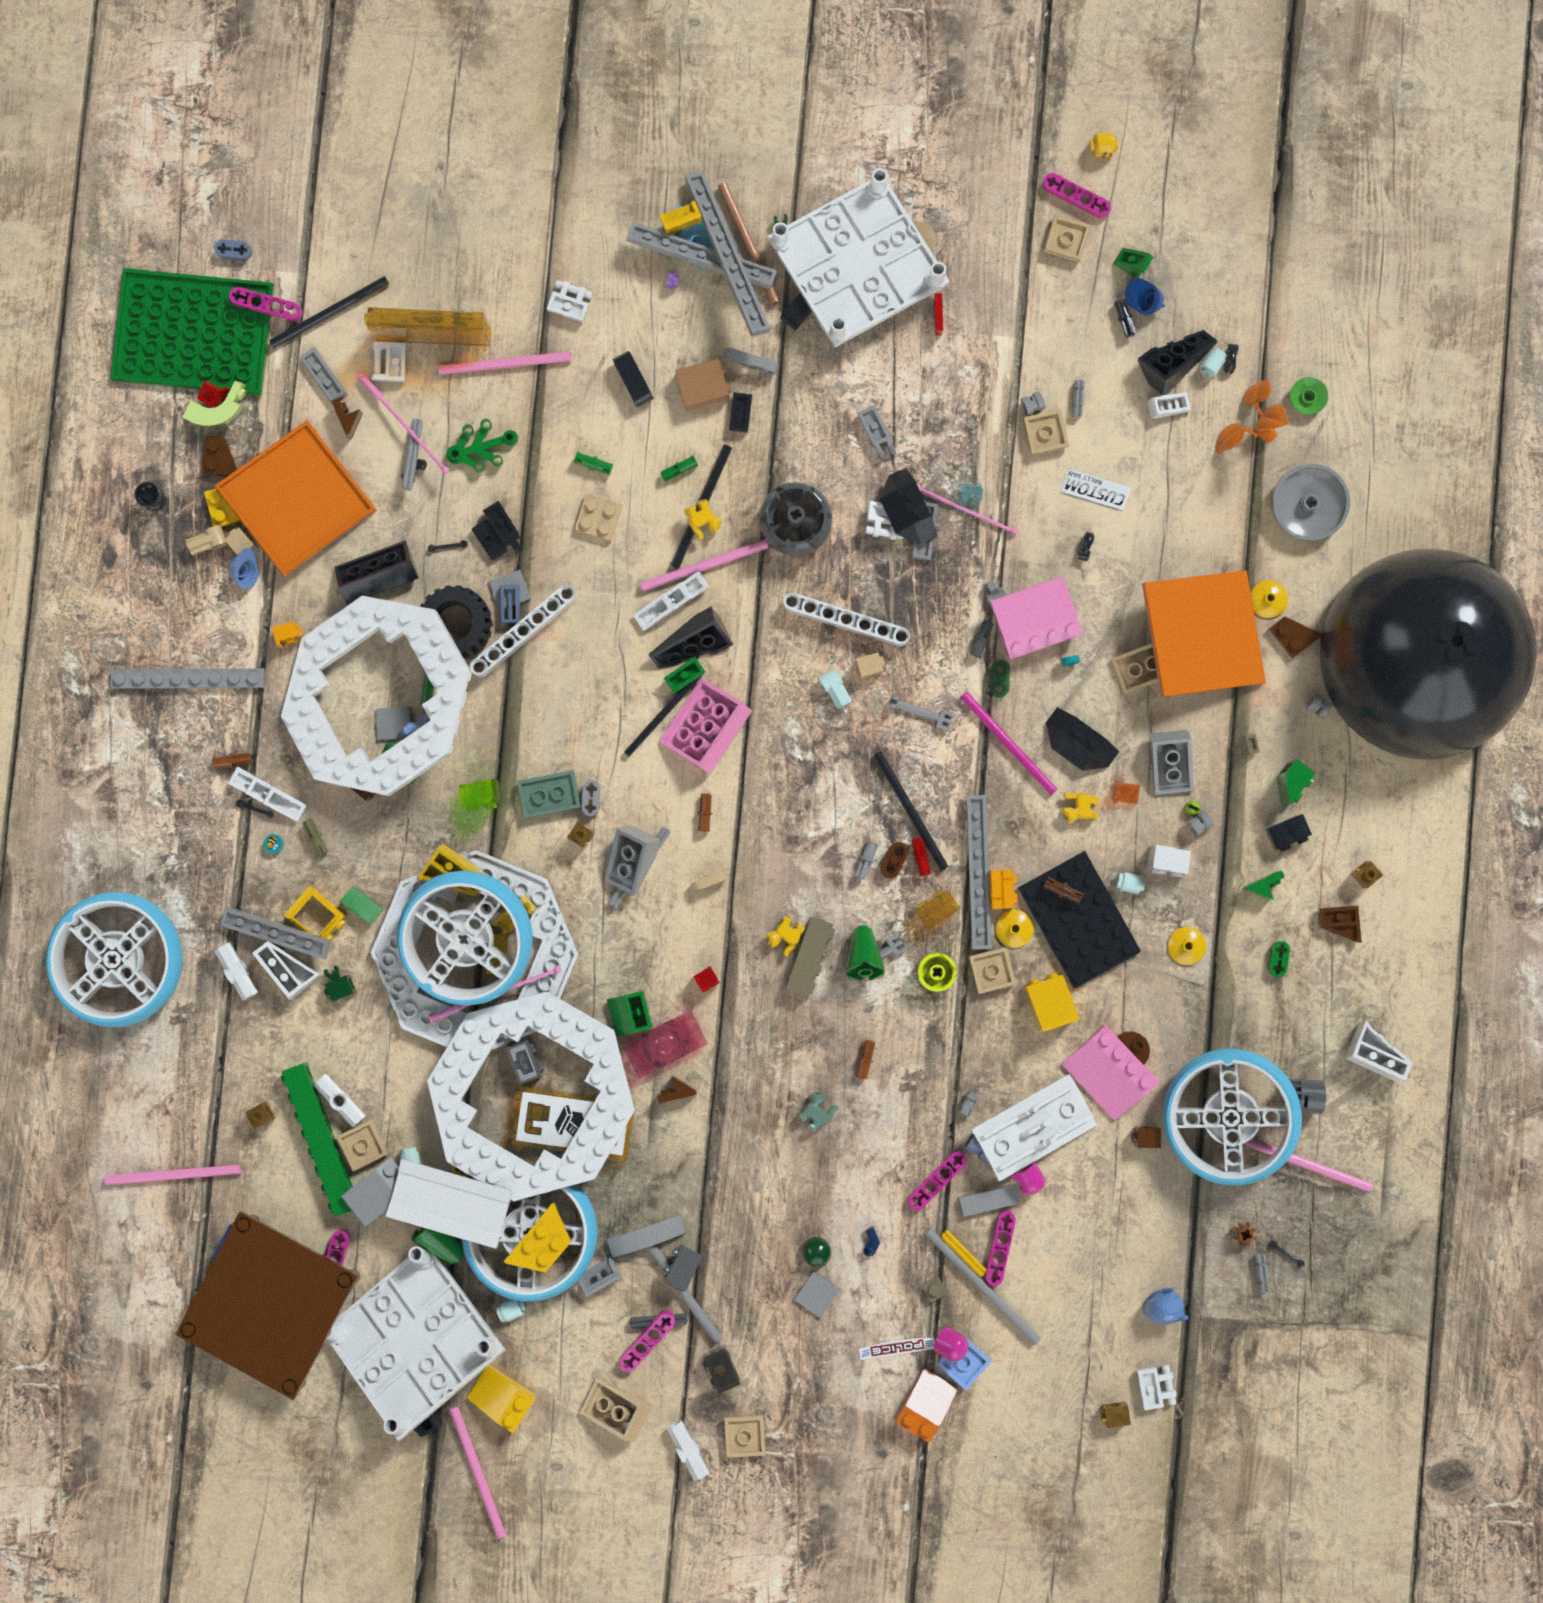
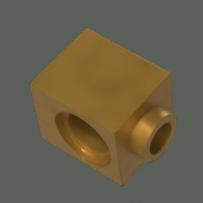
[567,821,595,849]
[1350,861,1383,888]
[245,1101,276,1129]
[1100,1401,1131,1428]

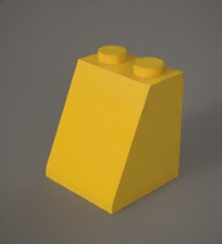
[1024,972,1080,1032]

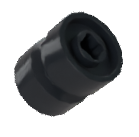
[134,482,166,511]

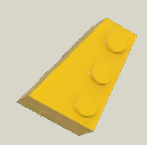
[417,844,487,897]

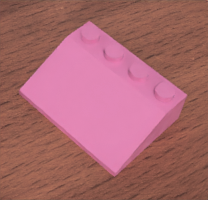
[990,576,1083,659]
[659,678,752,774]
[1061,1024,1159,1121]

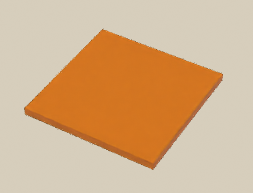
[214,420,377,577]
[1142,570,1266,698]

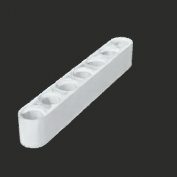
[470,585,577,678]
[783,593,910,647]

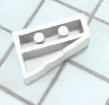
[252,941,321,1000]

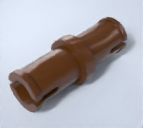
[1043,877,1083,904]

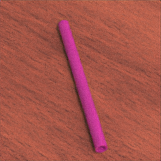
[960,691,1058,795]

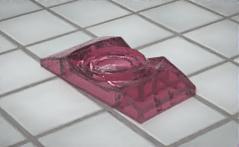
[622,1010,708,1079]

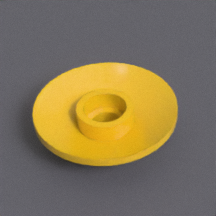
[1251,580,1288,618]
[995,910,1034,948]
[1168,927,1206,965]

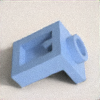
[401,715,429,737]

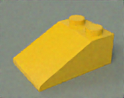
[467,1365,537,1433]

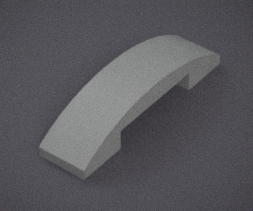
[607,1214,686,1258]

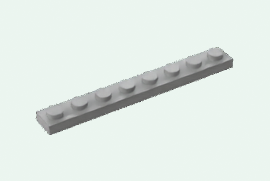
[626,222,777,290]
[111,668,265,689]
[966,795,992,949]

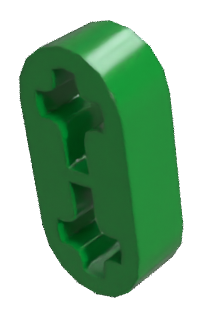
[1268,941,1290,977]

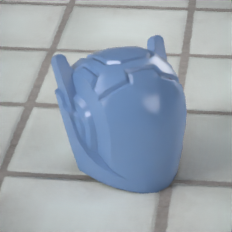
[1143,1287,1188,1324]

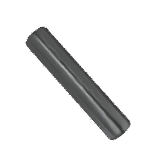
[630,1313,687,1329]

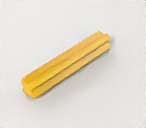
[941,1230,987,1277]

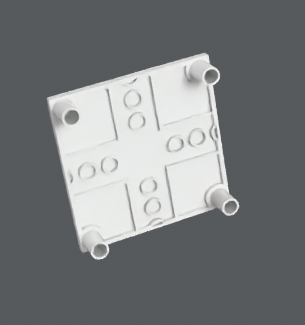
[768,168,950,348]
[326,1246,506,1441]

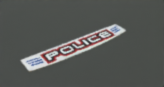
[859,1338,935,1360]

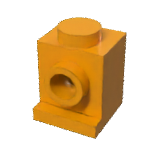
[272,621,304,648]

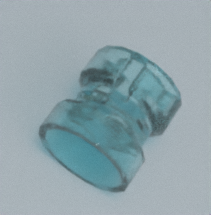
[961,483,982,503]

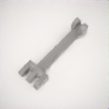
[889,695,955,732]
[844,934,907,981]

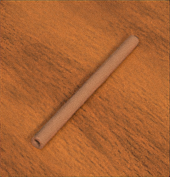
[718,182,780,306]

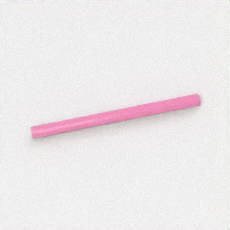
[438,351,571,375]
[640,539,768,592]
[1243,1138,1373,1192]
[104,1164,242,1185]
[449,1406,506,1539]

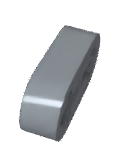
[582,780,601,817]

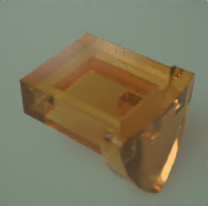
[1112,780,1140,804]

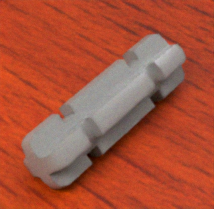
[1072,380,1085,418]
[1254,1253,1270,1292]

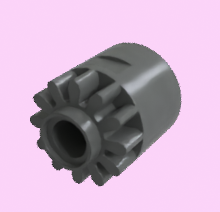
[1281,1079,1326,1114]

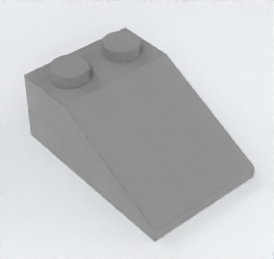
[1149,730,1194,795]
[604,825,660,896]
[341,1158,399,1228]

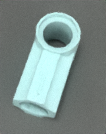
[818,668,852,709]

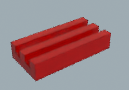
[933,293,943,336]

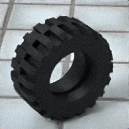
[420,585,493,659]

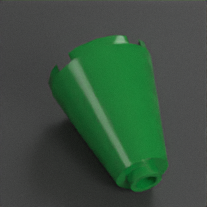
[846,925,885,981]
[411,1227,464,1264]

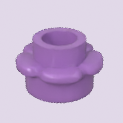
[666,272,679,291]

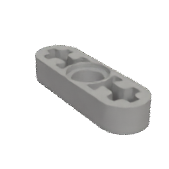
[723,348,779,375]

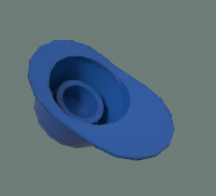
[1125,278,1165,316]

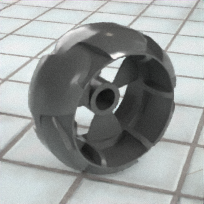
[760,482,832,556]

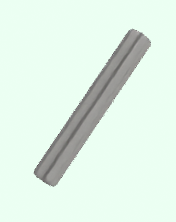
[402,419,423,491]

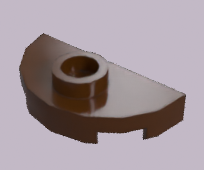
[1118,1031,1150,1065]

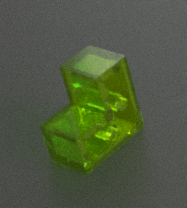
[459,779,502,812]

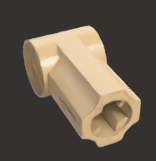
[186,525,227,556]

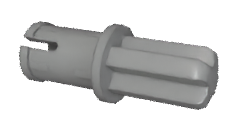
[855,841,879,879]

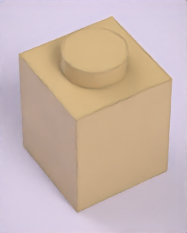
[225,528,258,555]
[856,652,886,679]

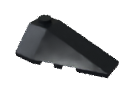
[1138,330,1218,395]
[649,606,733,668]

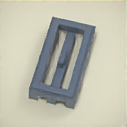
[500,585,520,624]

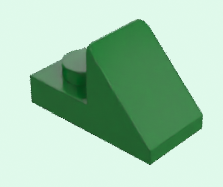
[1113,248,1154,278]
[1243,871,1285,900]

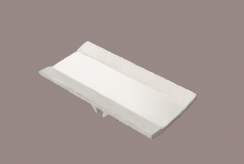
[971,1074,1097,1181]
[385,1159,512,1249]

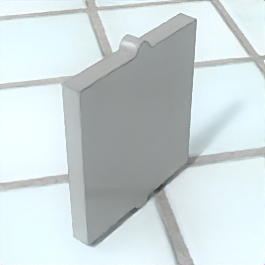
[489,570,531,610]
[375,707,413,740]
[794,1271,840,1318]

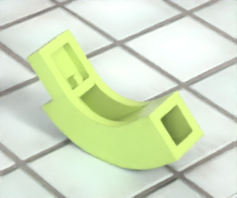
[183,381,246,426]

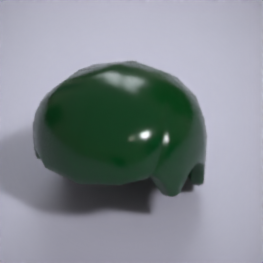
[802,1237,832,1268]

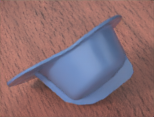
[229,548,259,589]

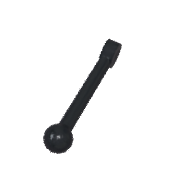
[428,540,468,552]
[236,800,274,818]
[1269,1241,1305,1267]

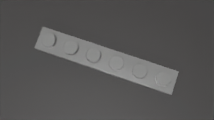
[220,907,331,959]

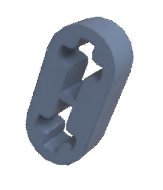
[214,240,252,261]

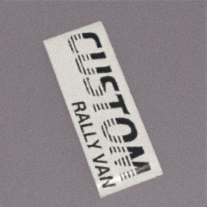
[1061,469,1131,511]

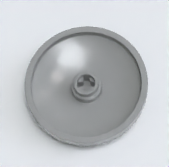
[1272,464,1350,541]

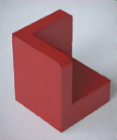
[197,381,230,408]
[693,966,720,993]

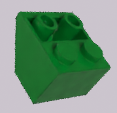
[1277,759,1315,806]
[607,990,654,1037]

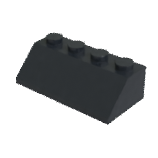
[335,540,419,605]

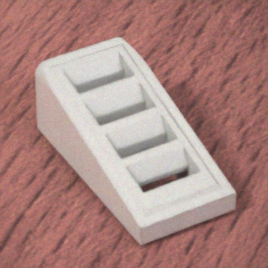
[1147,392,1191,419]

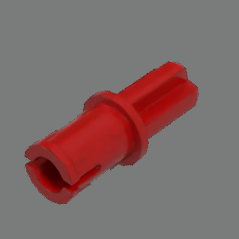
[911,837,932,876]

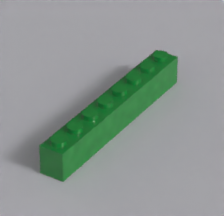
[281,1062,353,1217]

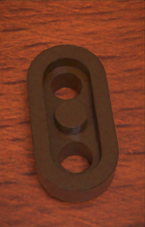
[880,842,909,879]

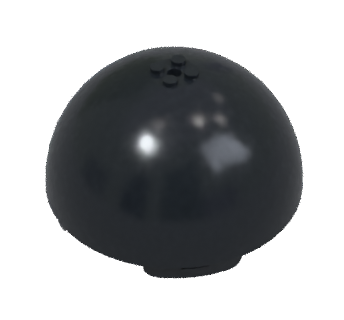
[1320,549,1537,760]

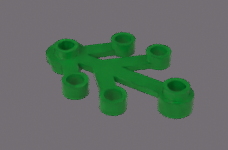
[446,419,519,473]

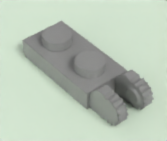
[857,405,896,460]

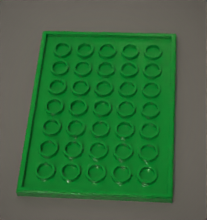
[110,268,275,396]

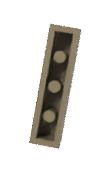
[785,916,835,997]

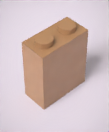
[675,358,732,411]

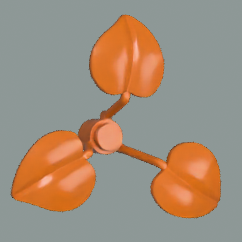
[1216,379,1289,453]

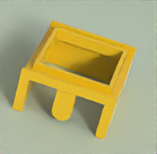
[284,886,347,940]

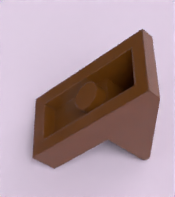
[331,398,363,439]
[657,1075,697,1104]

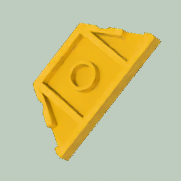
[504,1202,571,1273]

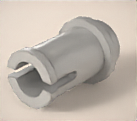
[958,1091,979,1117]

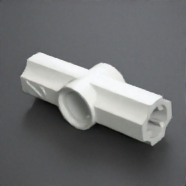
[215,943,259,1001]
[314,1074,366,1128]
[667,1420,709,1481]

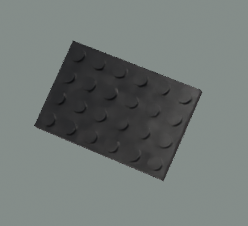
[1018,851,1141,989]

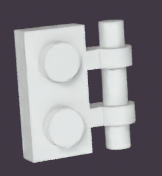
[547,280,593,323]
[865,501,903,540]
[1137,1364,1177,1410]

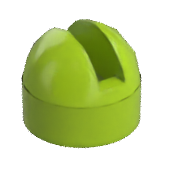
[1184,801,1201,816]

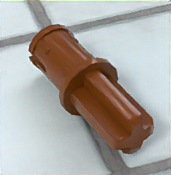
[212,753,252,769]
[697,793,713,832]
[856,1040,875,1079]

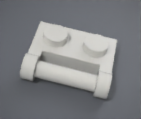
[371,342,407,382]

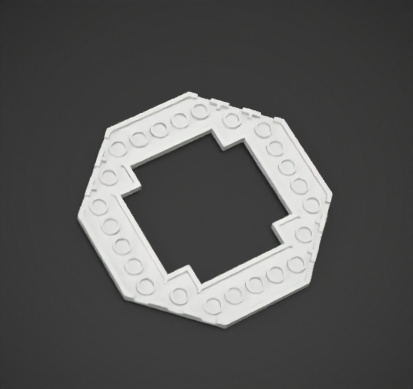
[281,596,472,796]
[371,850,579,1050]
[427,992,635,1201]

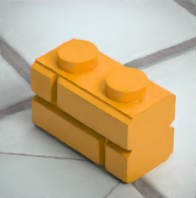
[989,870,1018,909]

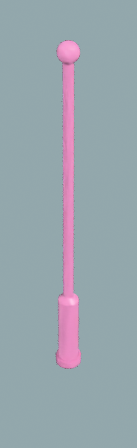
[357,372,449,474]
[893,472,1017,535]
[428,966,561,1023]

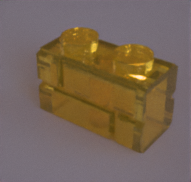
[915,889,960,930]

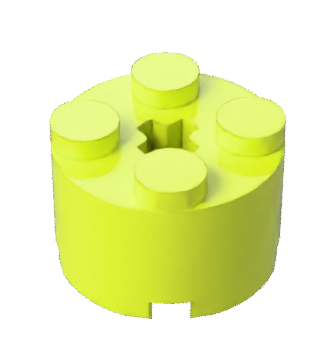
[916,953,957,992]

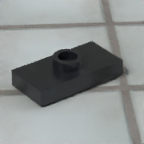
[729,392,752,433]
[471,519,508,561]

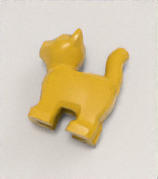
[683,499,722,540]
[1061,792,1099,824]
[765,915,805,957]

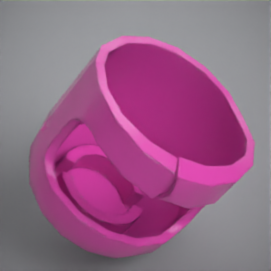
[1009,1161,1046,1195]
[934,1326,969,1362]

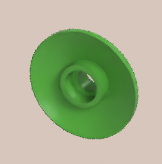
[1290,377,1328,415]

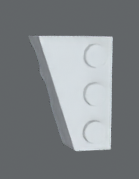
[1345,1021,1412,1083]

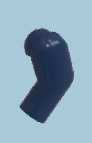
[863,1226,880,1257]

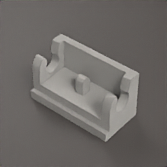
[578,1257,622,1297]

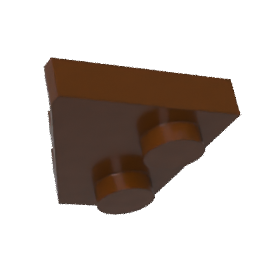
[202,436,237,477]
[1269,616,1321,658]
[1318,906,1362,943]

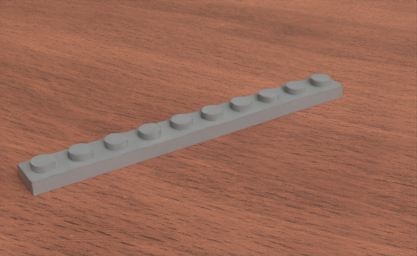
[685,172,770,337]

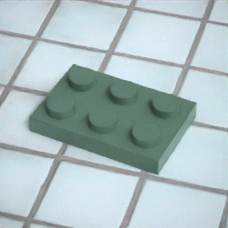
[517,770,581,819]

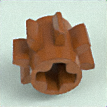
[1232,1222,1257,1246]

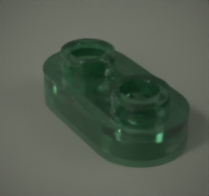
[989,659,1010,698]

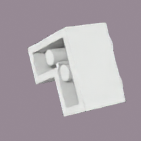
[1147,845,1191,878]

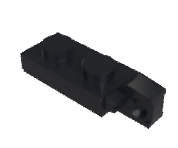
[482,500,522,553]

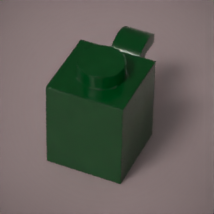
[324,965,357,1002]

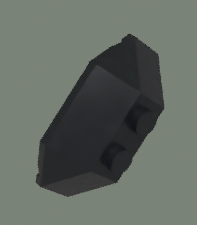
[880,468,938,545]
[1046,707,1119,771]

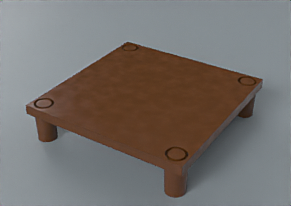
[175,1211,360,1400]

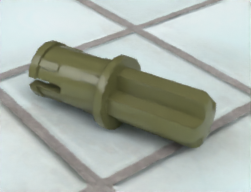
[302,818,329,857]

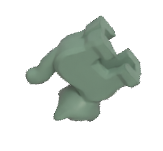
[797,1091,839,1132]

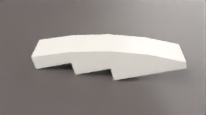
[633,572,709,631]
[228,766,306,821]

